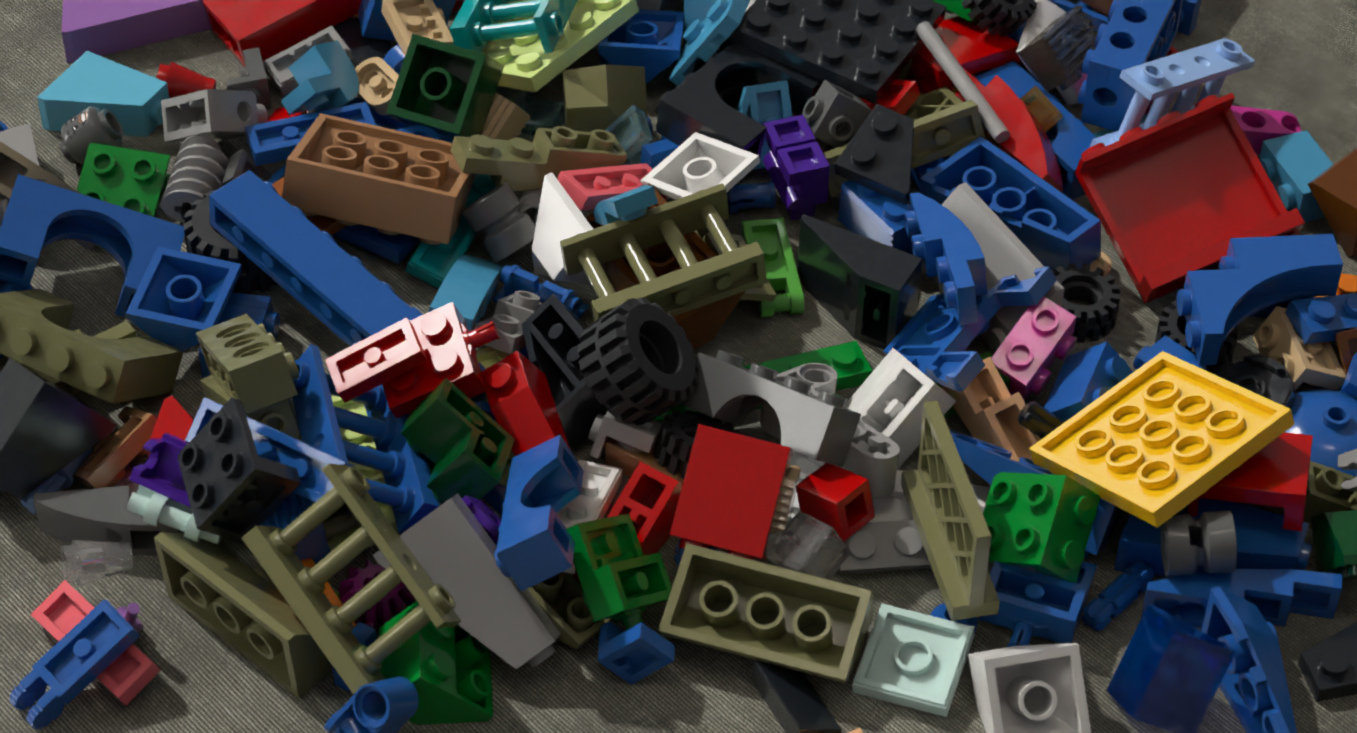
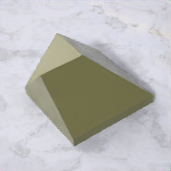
[562,65,649,151]

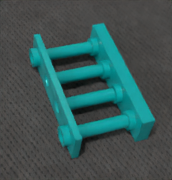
[449,0,578,54]

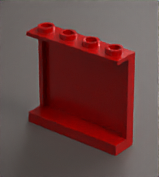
[1075,92,1305,304]

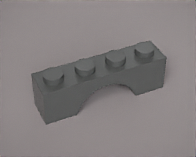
[681,350,861,467]

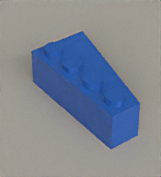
[919,136,1101,271]

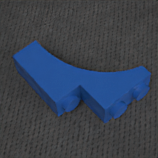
[1176,234,1343,365]

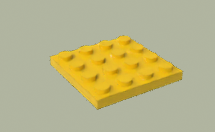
[1029,351,1295,528]

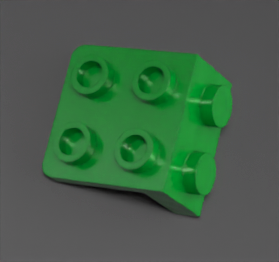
[983,472,1100,583]

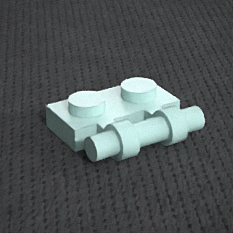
[126,485,221,545]

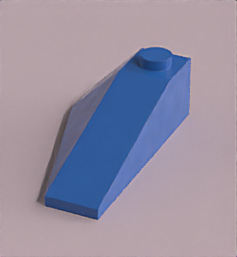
[1197,586,1297,733]

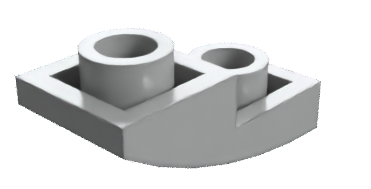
[474,291,543,354]

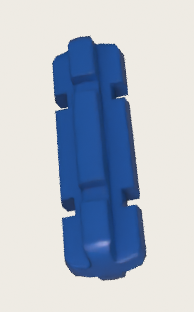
[1081,560,1155,631]

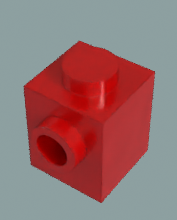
[795,463,875,541]

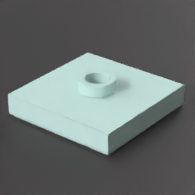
[852,604,975,717]

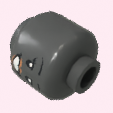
[60,106,124,165]

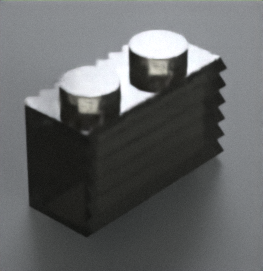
[1018,5,1098,92]

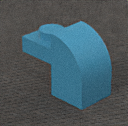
[281,40,359,115]

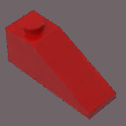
[482,351,570,456]
[573,461,682,584]

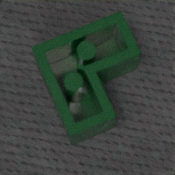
[401,378,515,504]

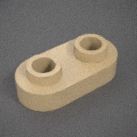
[355,57,399,116]

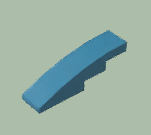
[429,254,504,332]

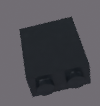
[0,358,117,499]

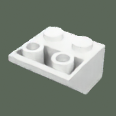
[844,348,956,470]

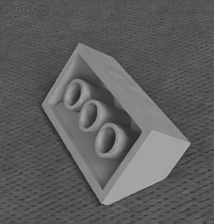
[921,182,1064,353]

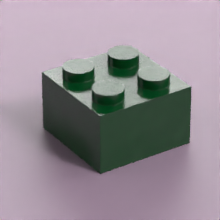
[386,34,504,138]

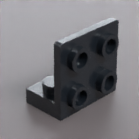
[177,398,301,542]

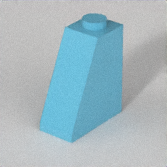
[37,51,169,137]

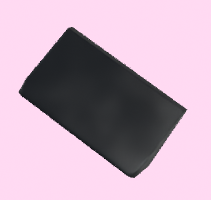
[752,660,842,733]

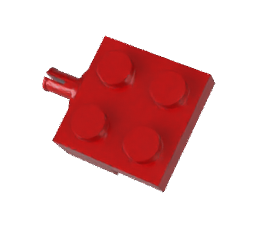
[382,302,501,418]

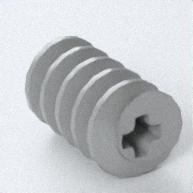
[160,135,229,223]

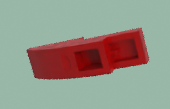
[950,67,1063,192]

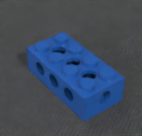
[1078,0,1183,131]

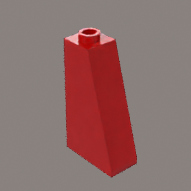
[202,0,361,67]

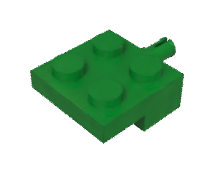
[566,513,672,630]

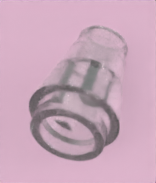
[60,540,133,587]

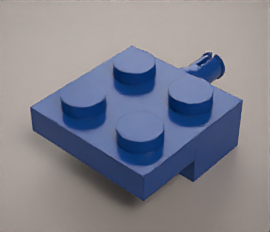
[978,561,1097,647]

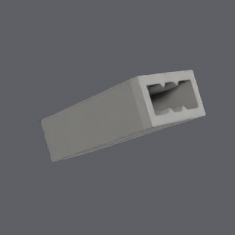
[373,494,560,669]

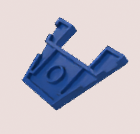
[883,266,1057,392]

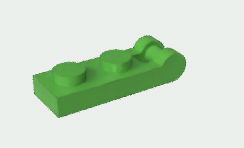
[741,218,804,318]

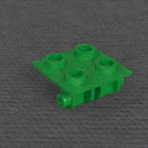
[77,143,171,217]

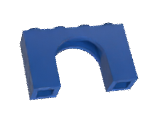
[0,174,185,318]

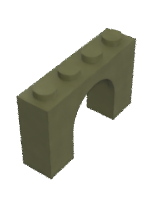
[0,288,184,404]

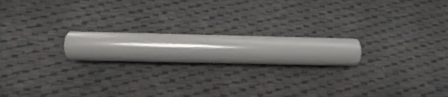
[916,21,1010,143]

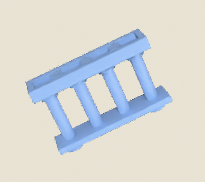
[1089,38,1255,148]

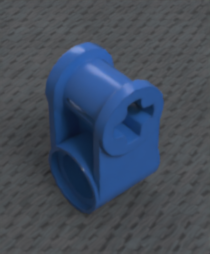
[324,676,419,733]

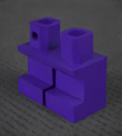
[763,115,830,220]

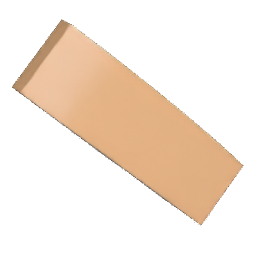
[941,357,1055,475]

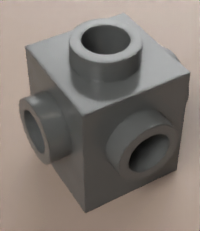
[802,80,872,151]

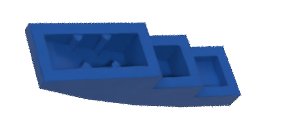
[1141,569,1342,629]

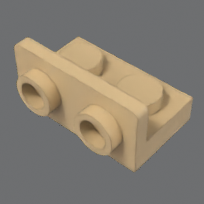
[381,0,455,56]
[1253,306,1346,391]

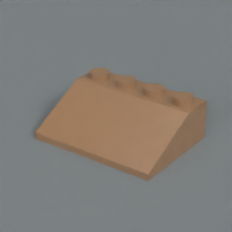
[282,113,476,245]

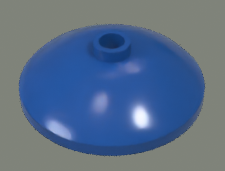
[1285,389,1357,477]

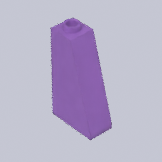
[62,0,211,63]

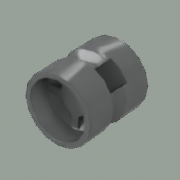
[461,182,536,263]
[1160,511,1237,576]

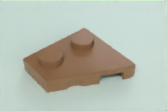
[74,406,157,489]

